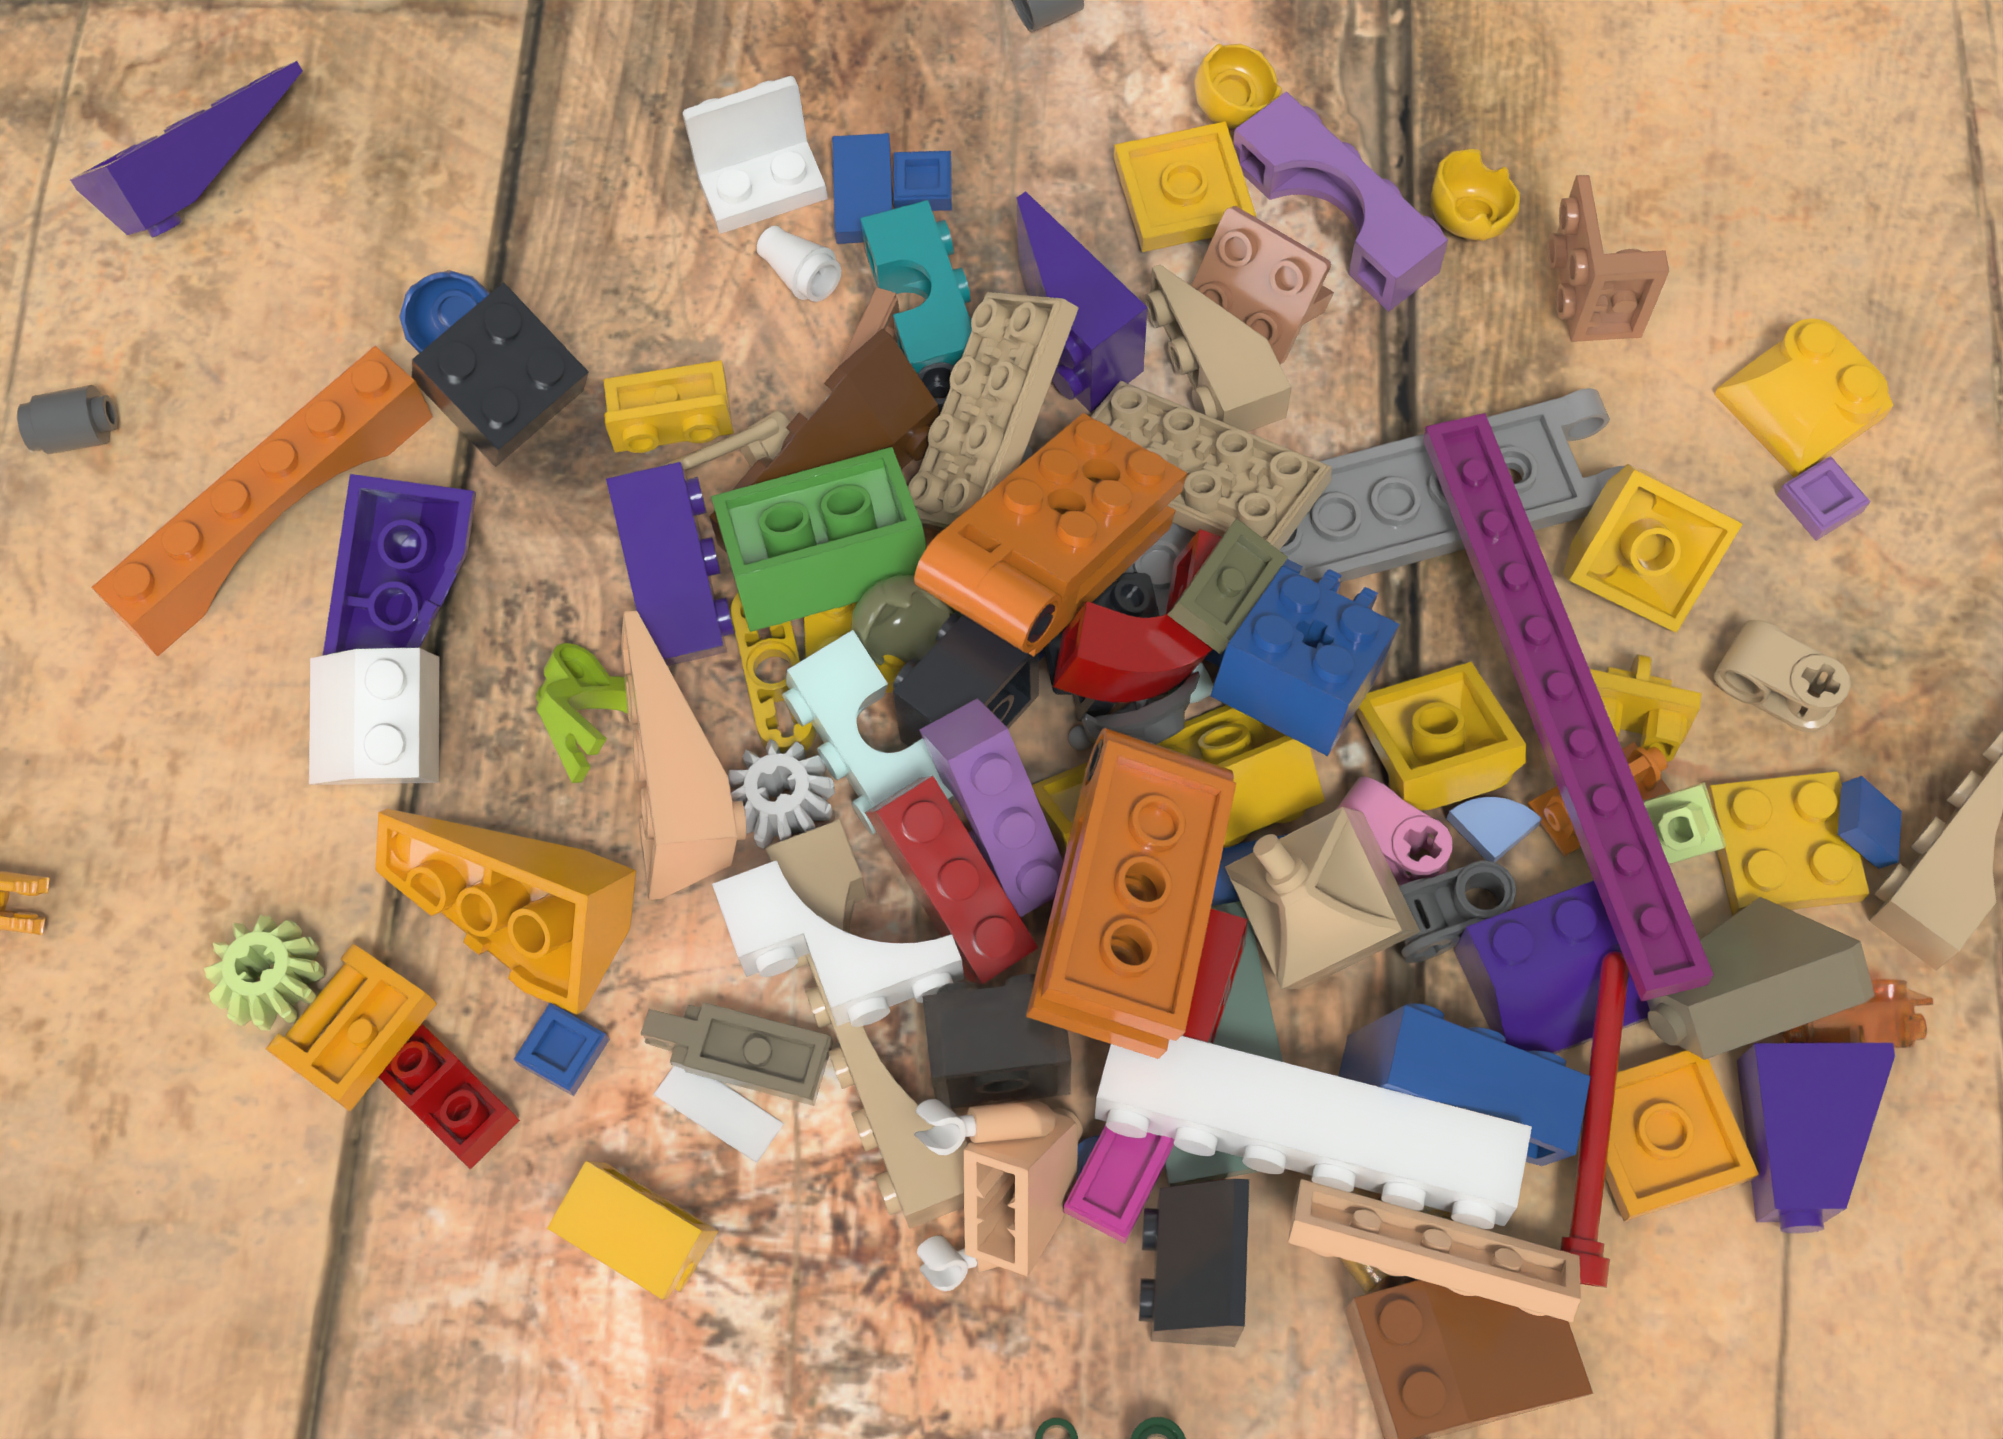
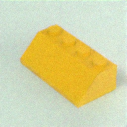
[1032,705,1325,862]

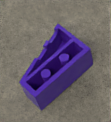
[606,462,735,666]

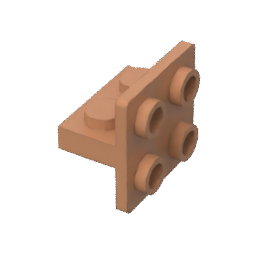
[1191,206,1334,365]

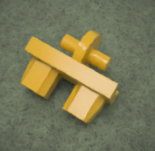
[1590,654,1702,762]

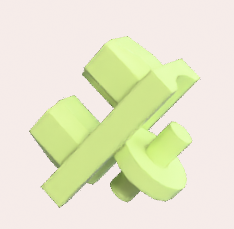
[1643,782,1726,864]

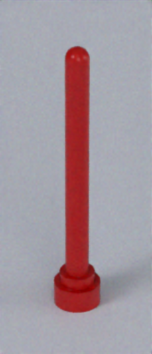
[1560,951,1629,1288]

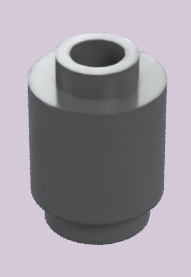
[17,385,117,454]

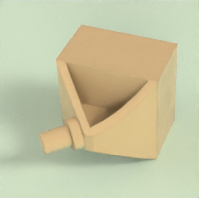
[1225,807,1420,989]

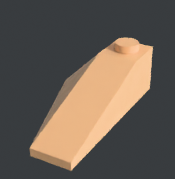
[621,611,746,900]

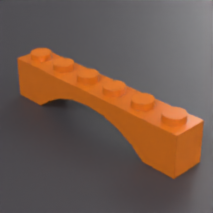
[91,346,433,657]

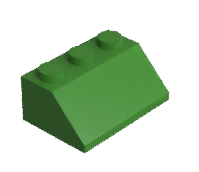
[711,447,927,632]

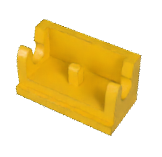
[547,1161,718,1300]

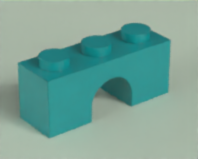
[860,200,972,374]

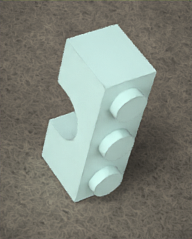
[782,630,955,835]

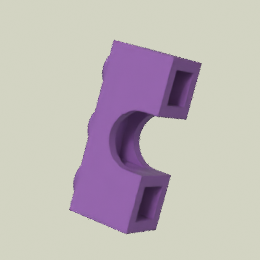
[920,698,1063,917]

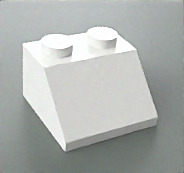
[309,648,439,785]

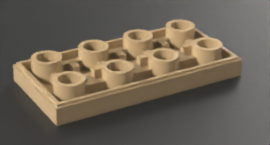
[908,292,1079,531]
[1091,380,1332,551]

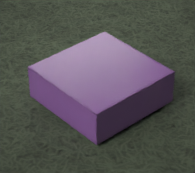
[1777,456,1871,541]

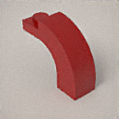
[1053,529,1221,702]

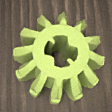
[204,914,325,1031]

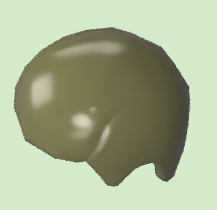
[851,575,954,665]

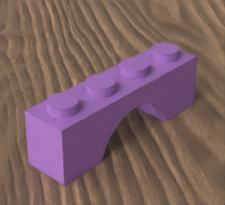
[1233,91,1448,312]

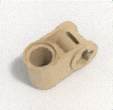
[1714,620,1851,732]

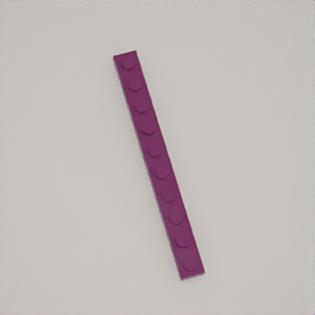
[1423,413,1714,1001]

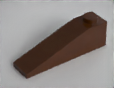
[709,328,939,552]

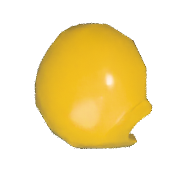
[1194,43,1282,129]
[1430,149,1520,241]

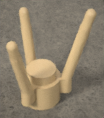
[663,410,790,470]

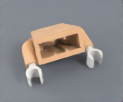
[914,1099,1083,1291]

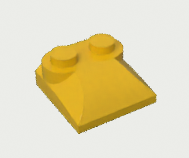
[1714,318,1893,478]
[1563,464,1743,633]
[1356,662,1526,811]

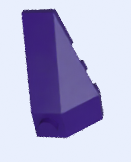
[70,61,303,238]
[322,474,476,656]

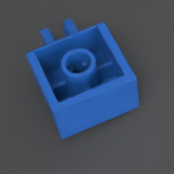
[1210,566,1400,756]

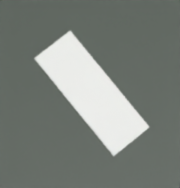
[653,1066,784,1163]

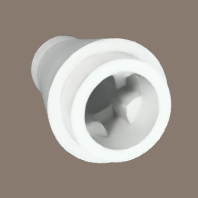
[756,226,842,302]

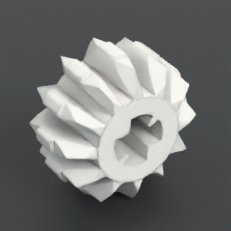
[728,739,835,850]

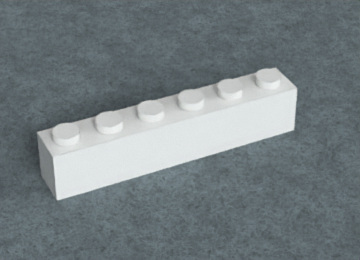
[1095,1036,1532,1229]

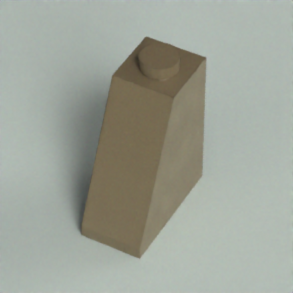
[1647,897,1875,1060]

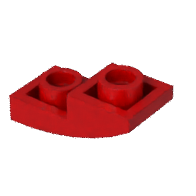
[378,1024,520,1170]

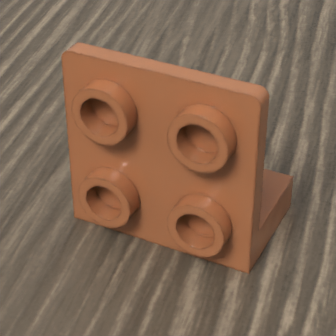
[1548,175,1669,342]

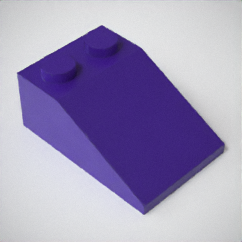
[1016,191,1148,413]

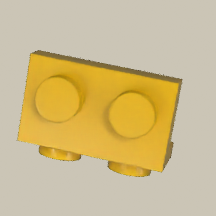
[603,360,734,453]

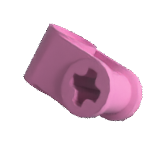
[1335,777,1452,886]

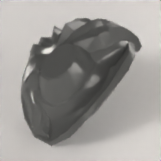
[1081,671,1200,745]

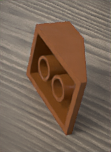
[1345,1280,1593,1439]

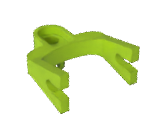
[536,643,628,783]

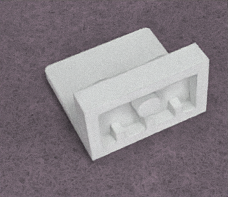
[683,76,828,234]

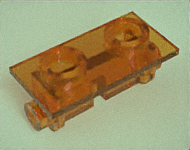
[1783,979,1933,1048]

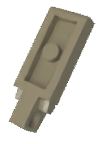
[641,1002,833,1106]

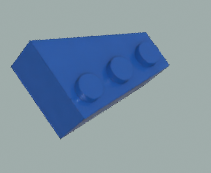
[1338,1003,1591,1166]

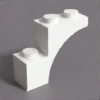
[712,860,964,1027]

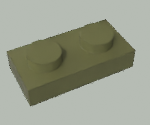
[1168,518,1288,654]

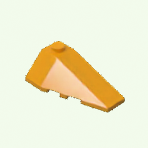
[375,809,636,1015]

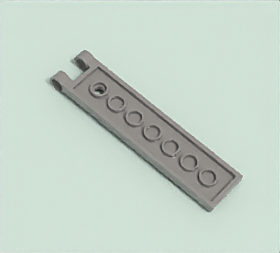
[1124,388,1625,616]

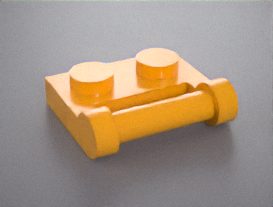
[265,943,437,1112]

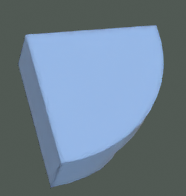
[1446,797,1542,862]

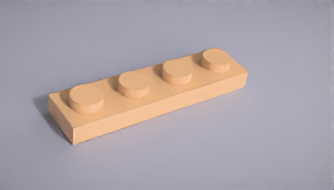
[1288,1179,1581,1322]

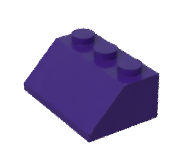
[1454,880,1650,1054]

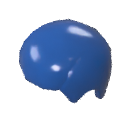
[399,270,490,353]

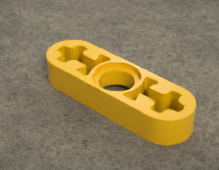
[731,593,816,754]

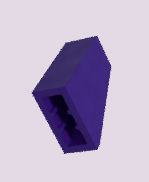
[1737,1043,1895,1234]

